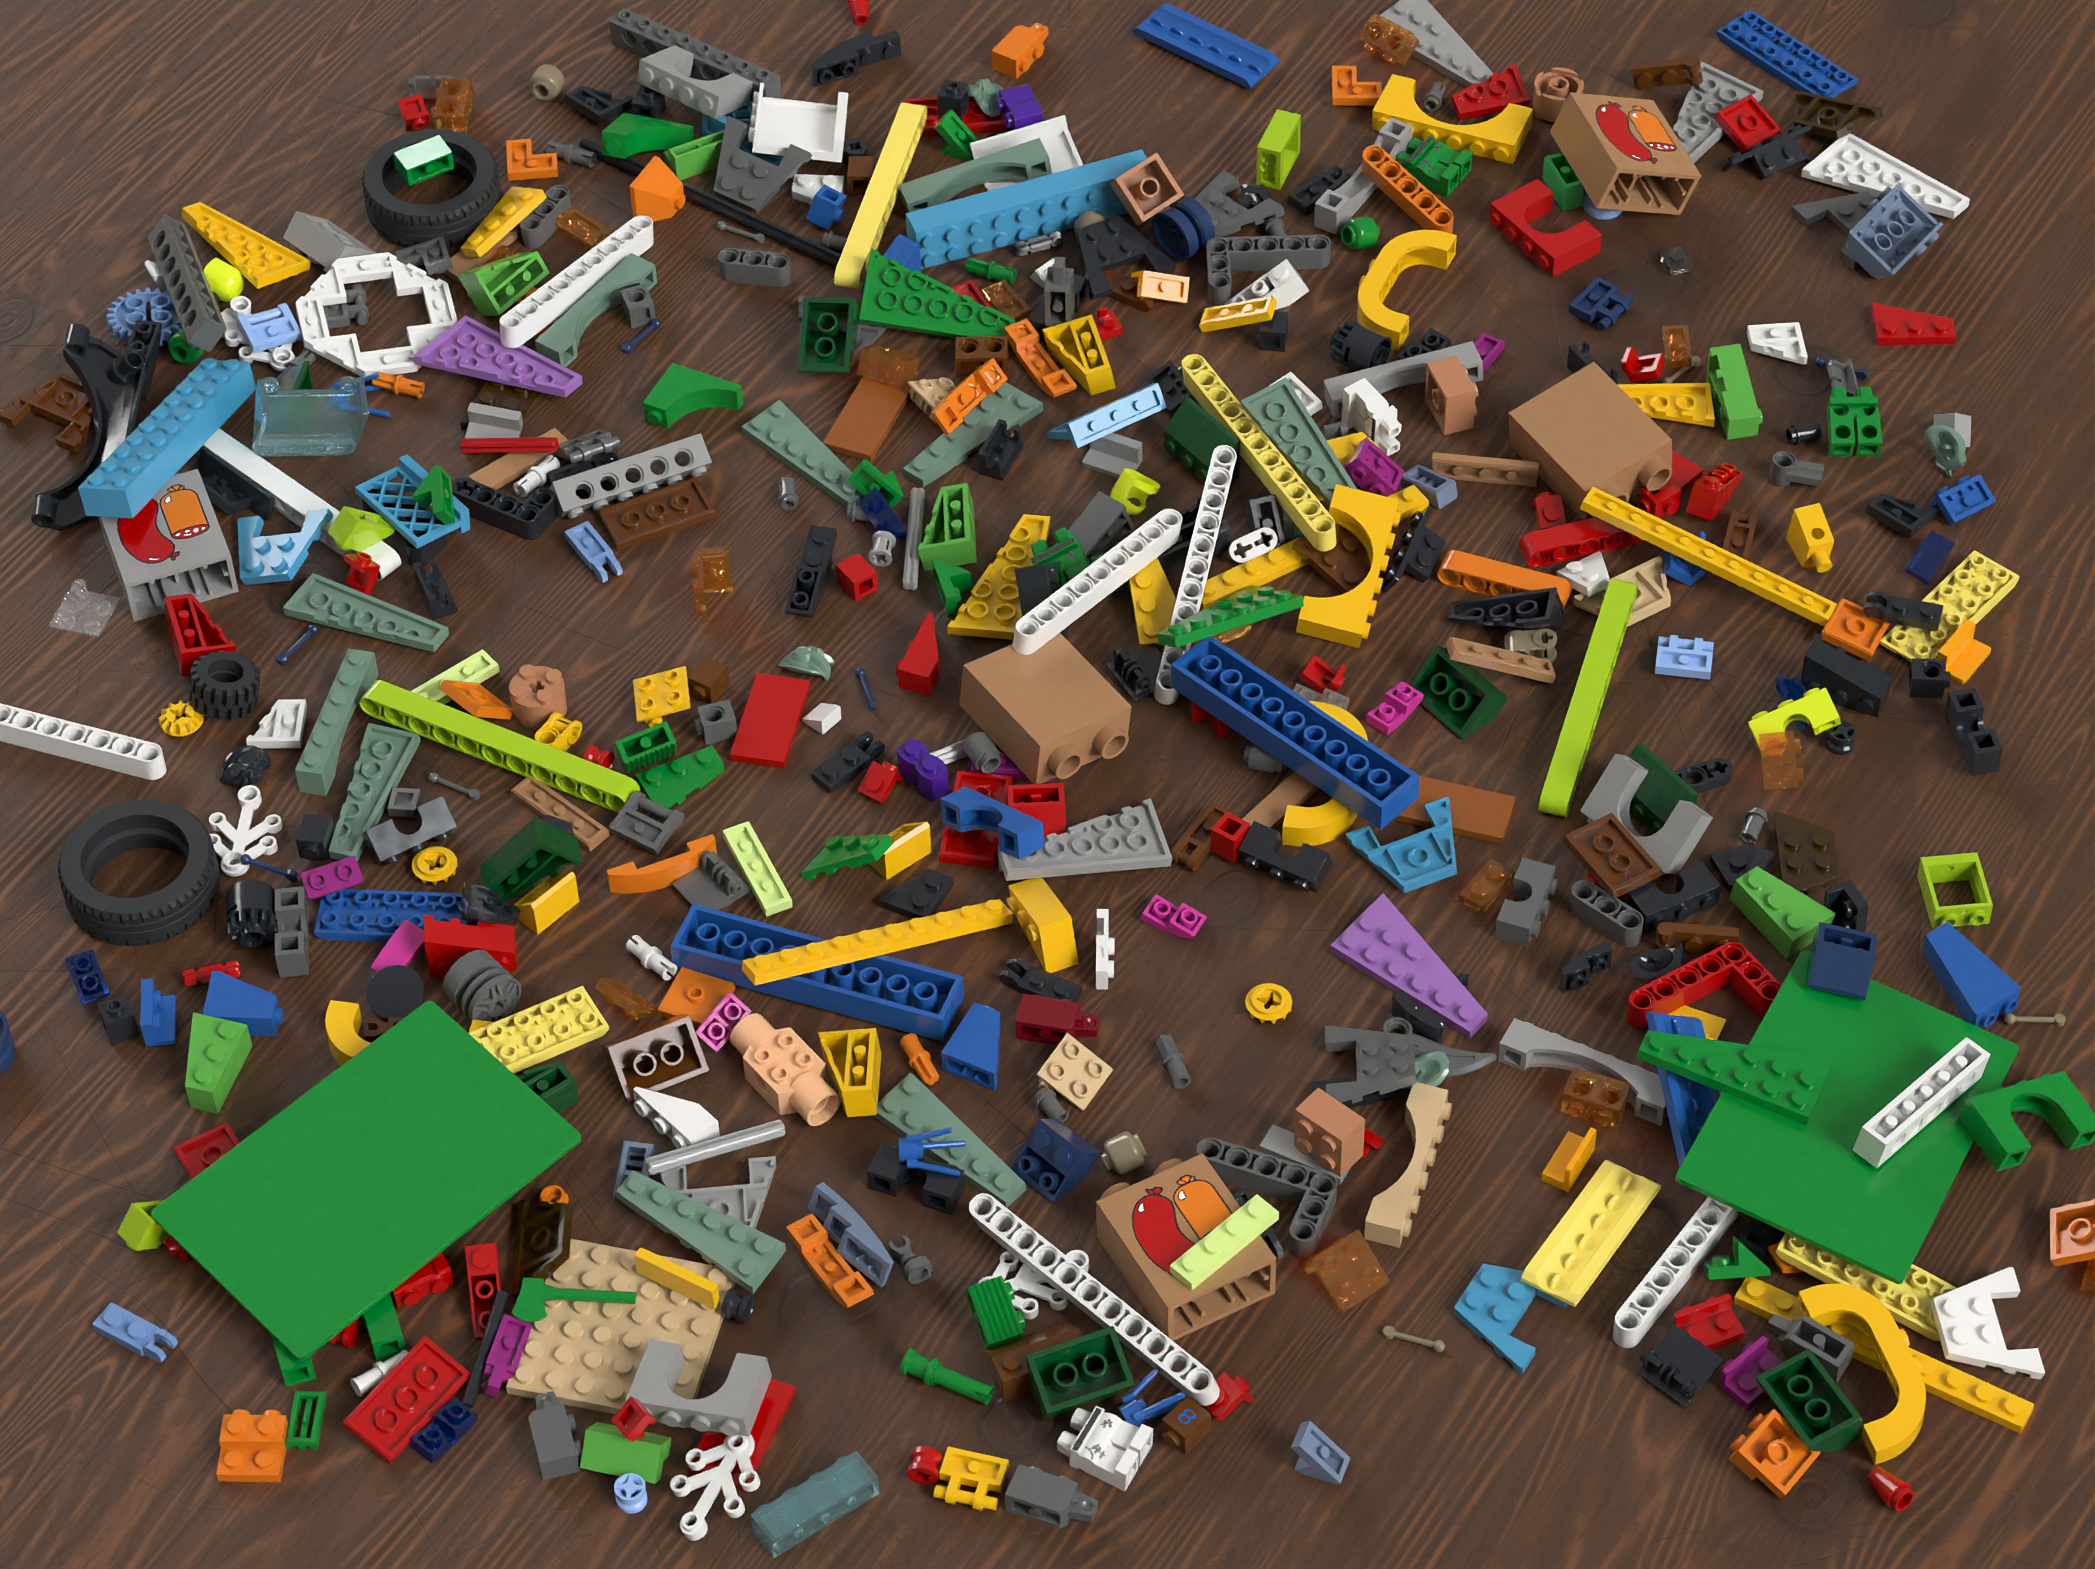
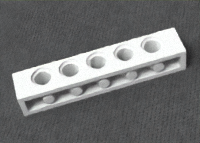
[1853,1037,1991,1168]

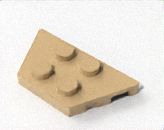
[1573,556,1671,627]

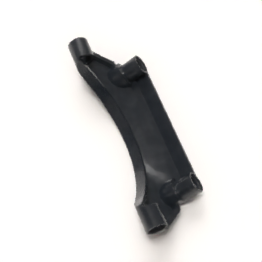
[31,324,147,531]

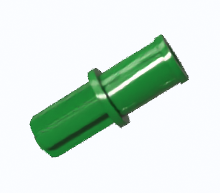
[965,257,1017,285]

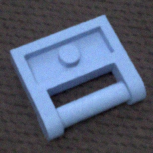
[236,303,302,353]

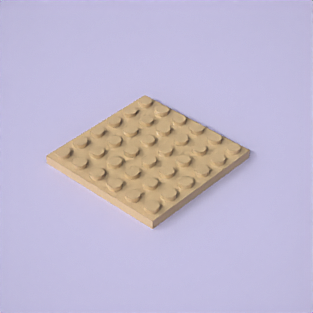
[506,1239,736,1428]

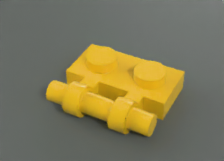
[934,1447,1009,1511]

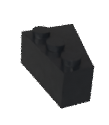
[1157,495,1230,577]
[1014,561,1068,639]
[1799,633,1892,718]

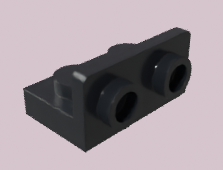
[1146,360,1201,416]
[1824,880,1868,932]

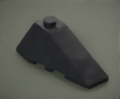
[1448,587,1564,631]

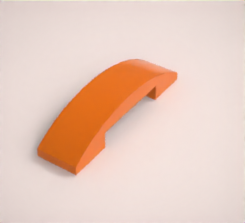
[1004,319,1077,398]
[931,358,1007,435]
[606,834,717,894]
[786,1213,874,1308]

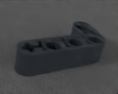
[452,477,557,540]
[361,489,448,567]

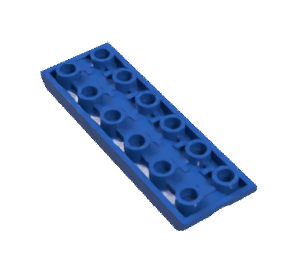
[1133,3,1279,89]
[1717,10,1859,98]
[314,889,487,942]
[1645,1011,1719,1167]

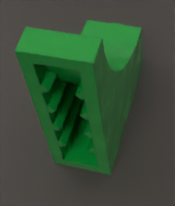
[602,113,693,159]
[643,363,743,429]

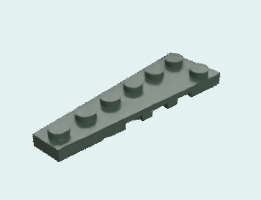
[1240,378,1358,506]
[903,382,1043,487]
[742,400,868,508]
[283,573,449,652]
[329,723,421,862]
[872,1073,1026,1208]
[616,1171,786,1294]

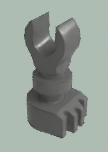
[889,1235,933,1284]

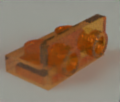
[1759,731,1804,791]

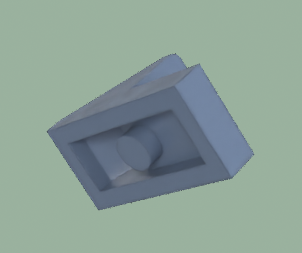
[1291,1421,1351,1484]

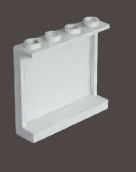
[748,83,848,163]
[970,115,1083,191]

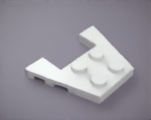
[1930,1267,2045,1379]

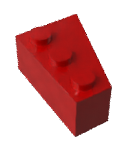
[164,593,236,677]
[424,915,518,978]

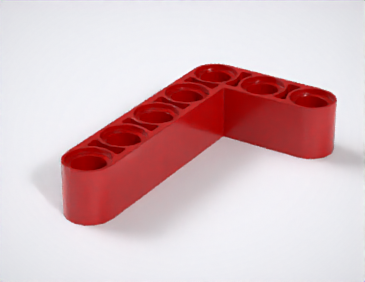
[1626,942,1782,1028]

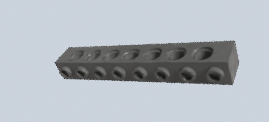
[609,8,782,102]
[148,214,227,352]

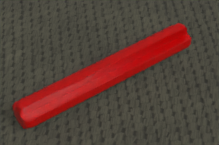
[460,437,559,454]

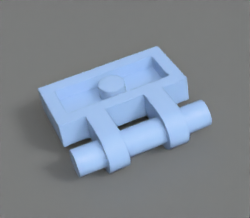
[1655,635,1714,680]

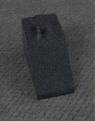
[1242,495,1285,551]

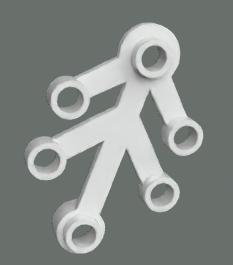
[225,296,296,371]
[209,785,283,876]
[979,1244,1089,1319]
[670,1434,760,1541]

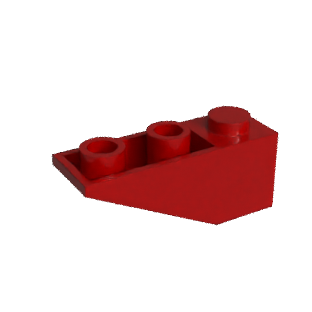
[1686,463,1744,521]
[895,612,940,696]
[465,1243,504,1338]

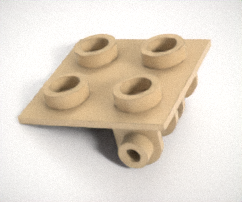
[907,378,956,424]
[1036,1033,1113,1112]

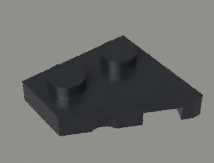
[565,86,633,124]
[1865,493,1940,538]
[878,868,954,919]

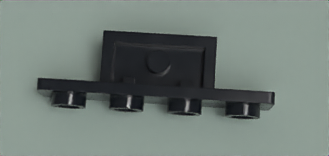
[1722,124,1813,180]
[197,448,275,521]
[1381,506,1446,593]

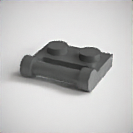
[609,791,685,855]

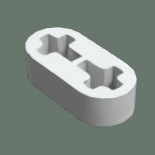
[1228,527,1277,563]

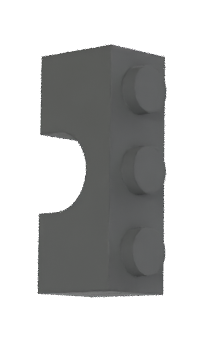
[1495,858,1559,947]
[275,886,309,978]

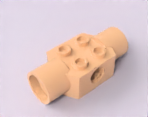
[730,1013,841,1126]

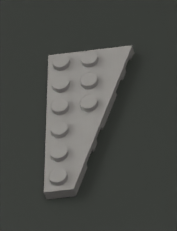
[1369,0,1494,88]
[1672,61,1763,163]
[1000,798,1172,881]

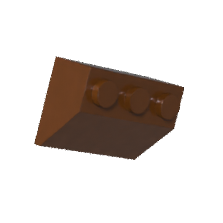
[601,1014,709,1103]
[981,1321,1082,1402]

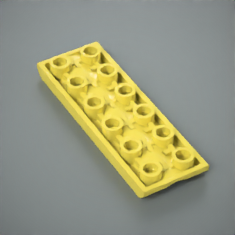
[1880,550,2020,662]
[469,986,609,1074]
[1521,1160,1661,1307]
[1775,1233,1957,1341]

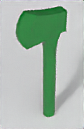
[512,1278,637,1323]

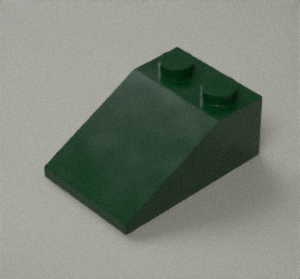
[797,297,860,374]

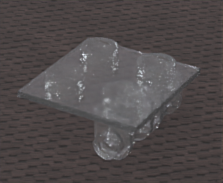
[49,579,121,638]

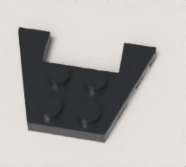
[1074,215,1177,301]

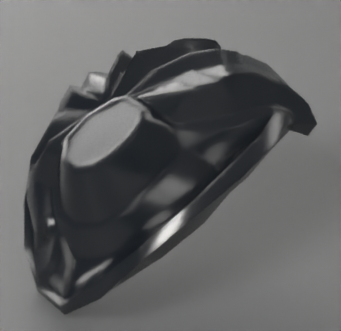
[1238,184,1275,221]
[220,745,271,792]
[1627,943,1684,983]

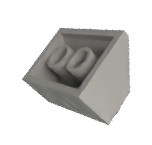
[283,211,378,273]

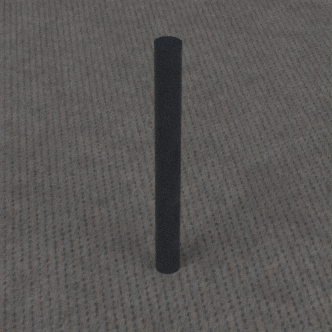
[461,1291,509,1408]

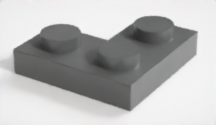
[395,236,453,275]

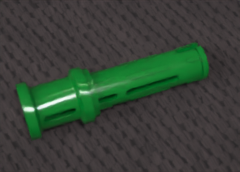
[900,1348,994,1405]

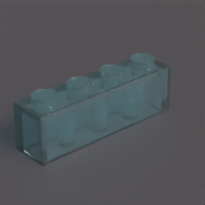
[751,1451,879,1558]

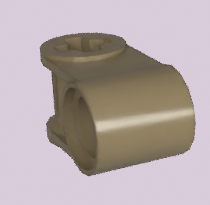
[1504,628,1557,663]

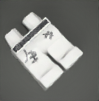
[1341,378,1402,456]
[1057,1406,1153,1491]

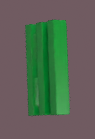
[285,1391,327,1450]

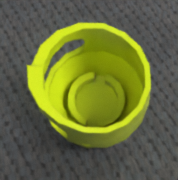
[204,258,245,303]
[1110,468,1160,515]

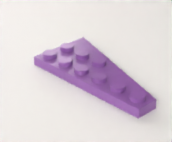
[413,316,583,398]
[1330,893,1488,1039]

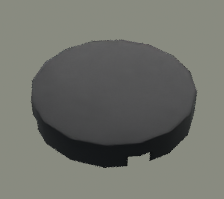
[366,965,425,1021]

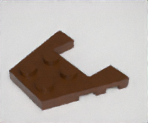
[0,373,94,454]

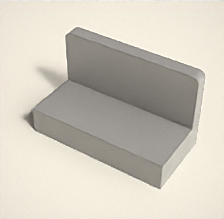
[465,402,523,438]
[1082,433,1142,478]

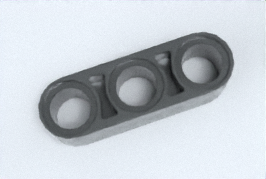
[520,185,572,249]
[718,248,792,287]
[1569,880,1643,948]

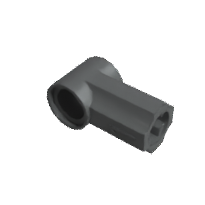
[1769,451,1824,487]

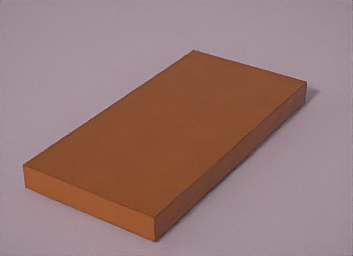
[823,374,912,462]
[1393,776,1516,845]

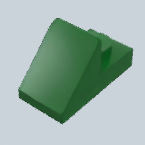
[934,109,979,162]
[847,459,903,515]
[413,465,455,525]
[932,559,971,616]
[1703,1236,1770,1280]

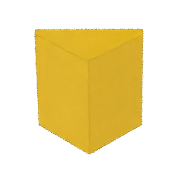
[869,822,931,880]
[513,871,579,935]

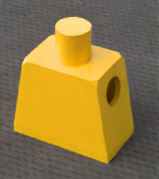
[1786,503,1834,573]

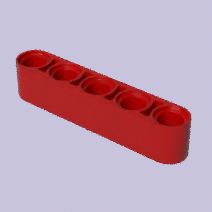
[1518,517,1645,568]

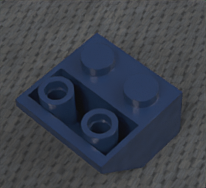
[1807,922,1877,1000]
[1011,1119,1100,1203]

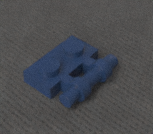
[1569,277,1634,331]

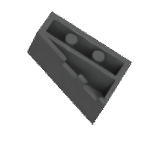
[1054,491,1135,561]

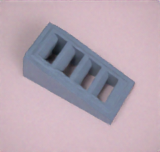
[1401,464,1458,509]
[613,1141,655,1199]

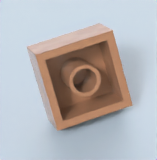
[1110,152,1184,226]
[1425,356,1478,435]
[1294,1088,1365,1177]

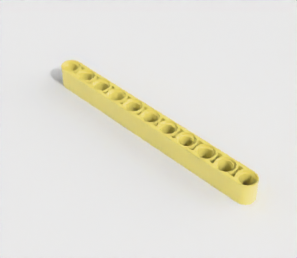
[834,102,927,290]
[1182,354,1337,551]

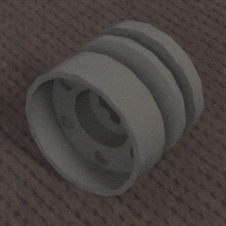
[442,950,522,1022]

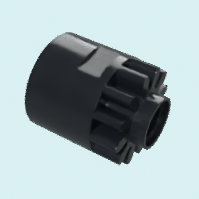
[1330,320,1392,371]
[226,880,278,950]

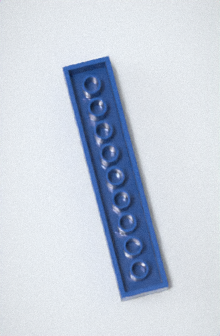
[1171,636,1419,830]
[670,904,964,1042]

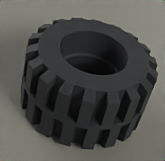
[189,651,261,721]

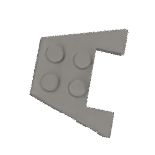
[659,1156,776,1229]

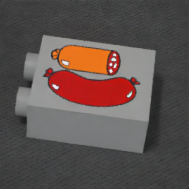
[98,469,239,622]

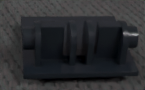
[1106,644,1168,701]
[1636,1324,1724,1408]

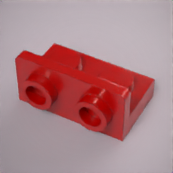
[1673,1294,1745,1350]

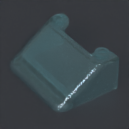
[252,376,369,456]

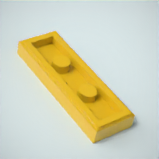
[1199,296,1277,332]
[634,1248,720,1310]

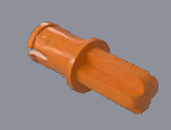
[372,371,425,399]
[900,1033,939,1086]

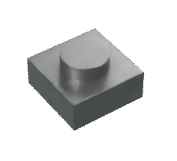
[388,787,422,817]

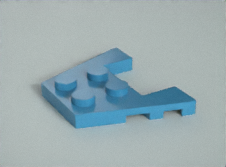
[238,508,333,585]
[1346,797,1457,893]
[1453,1264,1567,1375]

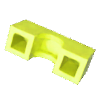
[1748,688,1841,758]

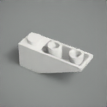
[1224,259,1309,310]
[633,1087,720,1149]

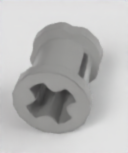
[868,531,896,567]

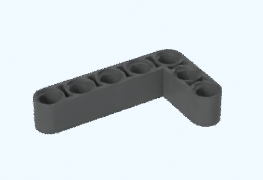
[1206,235,1331,306]
[1197,1137,1338,1259]

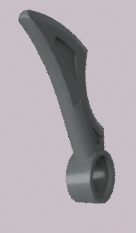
[1383,1017,1497,1078]

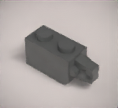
[1044,257,1075,326]
[1767,1313,1855,1383]
[528,1391,582,1481]
[1005,1464,1098,1529]

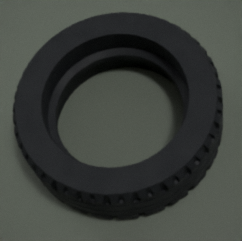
[362,129,502,247]
[58,800,220,946]

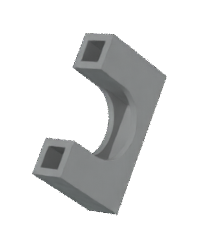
[636,45,753,119]
[1580,754,1713,876]
[625,1339,772,1437]

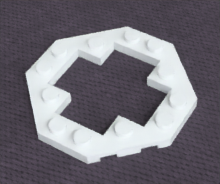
[295,252,457,377]

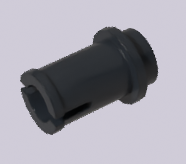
[1786,422,1822,445]

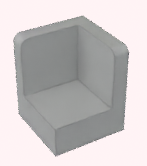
[1933,413,1971,447]

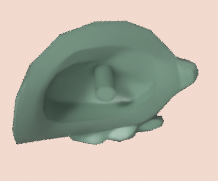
[968,78,1003,117]
[1924,424,1967,476]
[778,646,834,681]
[1401,1051,1450,1090]

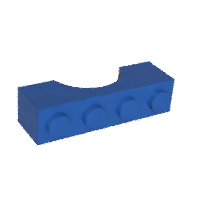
[940,787,1044,859]

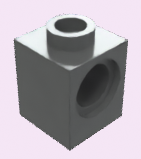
[620,284,656,328]
[694,699,737,745]

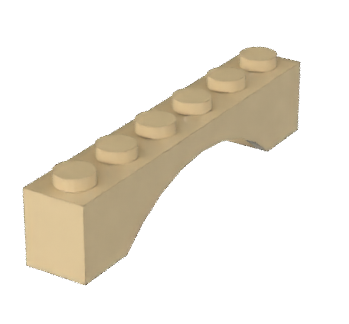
[1364,1082,1452,1248]

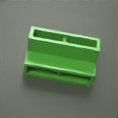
[663,130,724,180]
[580,1422,672,1483]

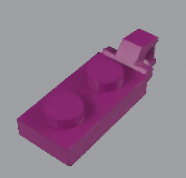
[483,1313,533,1398]

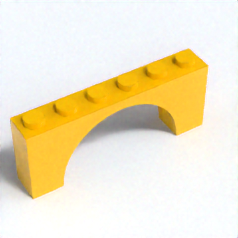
[1372,74,1533,165]
[1296,484,1402,648]

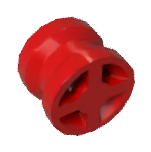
[582,745,615,770]
[328,1318,360,1348]
[907,1446,942,1485]

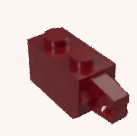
[1015,994,1101,1046]

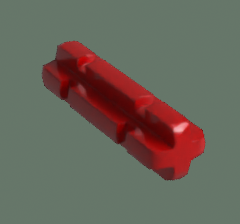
[183,960,241,986]

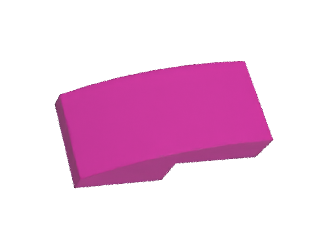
[1365,681,1424,735]
[1140,894,1207,940]
[371,920,424,971]
[695,992,752,1053]

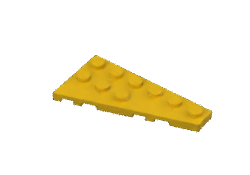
[182,202,311,289]
[947,514,1051,640]

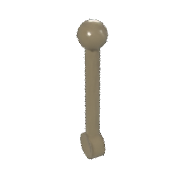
[1663,356,1701,384]
[2004,1013,2066,1027]
[1383,1326,1445,1352]

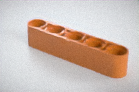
[1362,145,1454,234]
[1437,550,1572,610]

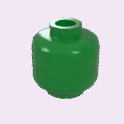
[1341,216,1380,251]
[168,328,205,364]

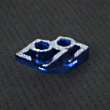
[1904,531,1955,585]
[65,949,110,1004]
[410,1398,478,1464]

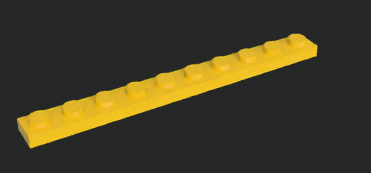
[1189,485,1429,610]
[1580,487,1838,627]
[742,899,1013,985]
[1733,1277,2035,1434]

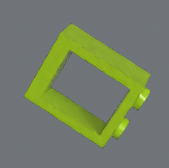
[1256,109,1301,190]
[1917,852,1993,929]

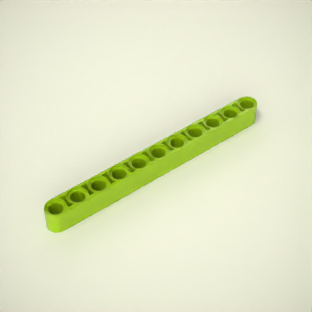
[1538,578,1638,818]
[359,680,640,813]

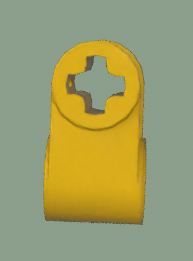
[535,712,582,752]

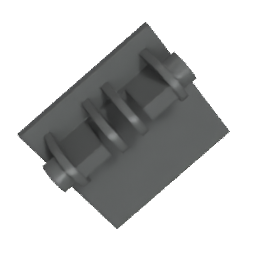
[672,850,751,911]

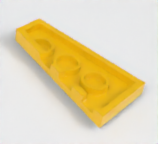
[461,186,547,258]
[1617,383,1715,427]
[1129,558,1194,649]

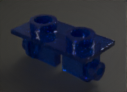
[858,487,907,544]
[1775,675,1809,732]

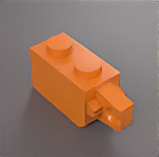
[992,22,1049,79]

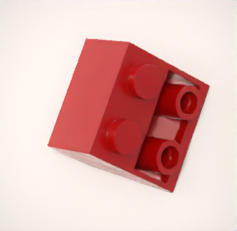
[1007,783,1066,838]

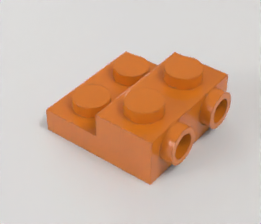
[2050,1198,2095,1267]
[216,1409,288,1482]
[1728,1409,1821,1499]

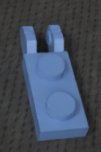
[564,521,623,583]
[92,1302,178,1363]

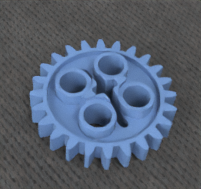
[107,288,182,346]

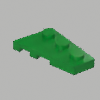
[636,745,725,820]
[801,834,894,881]

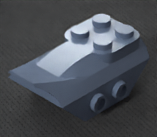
[1846,182,1943,278]

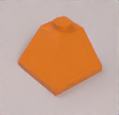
[629,156,686,222]

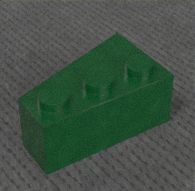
[479,818,583,902]
[517,1061,579,1113]

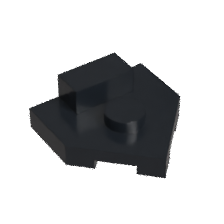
[1710,844,1774,891]
[458,882,521,924]

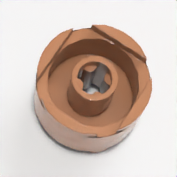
[1533,67,1584,122]
[509,664,567,729]

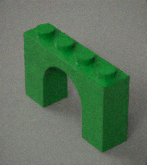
[1958,1071,2095,1171]
[271,1293,406,1387]

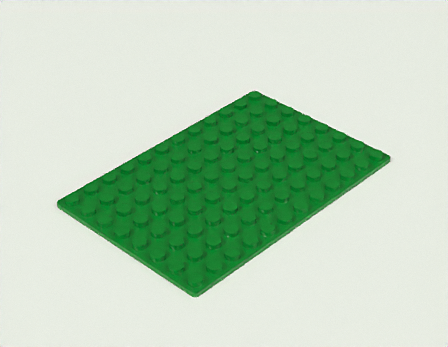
[1675,950,2019,1284]
[151,1001,581,1361]

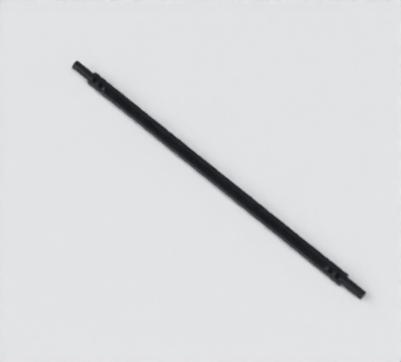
[579,138,866,281]

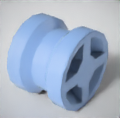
[614,1473,648,1514]

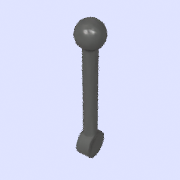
[717,221,765,244]
[428,772,480,801]

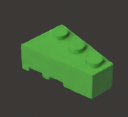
[457,251,550,317]
[1706,344,1763,440]
[918,483,977,571]
[1729,866,1836,959]
[185,1012,252,1114]

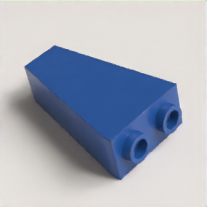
[1922,921,2021,1028]

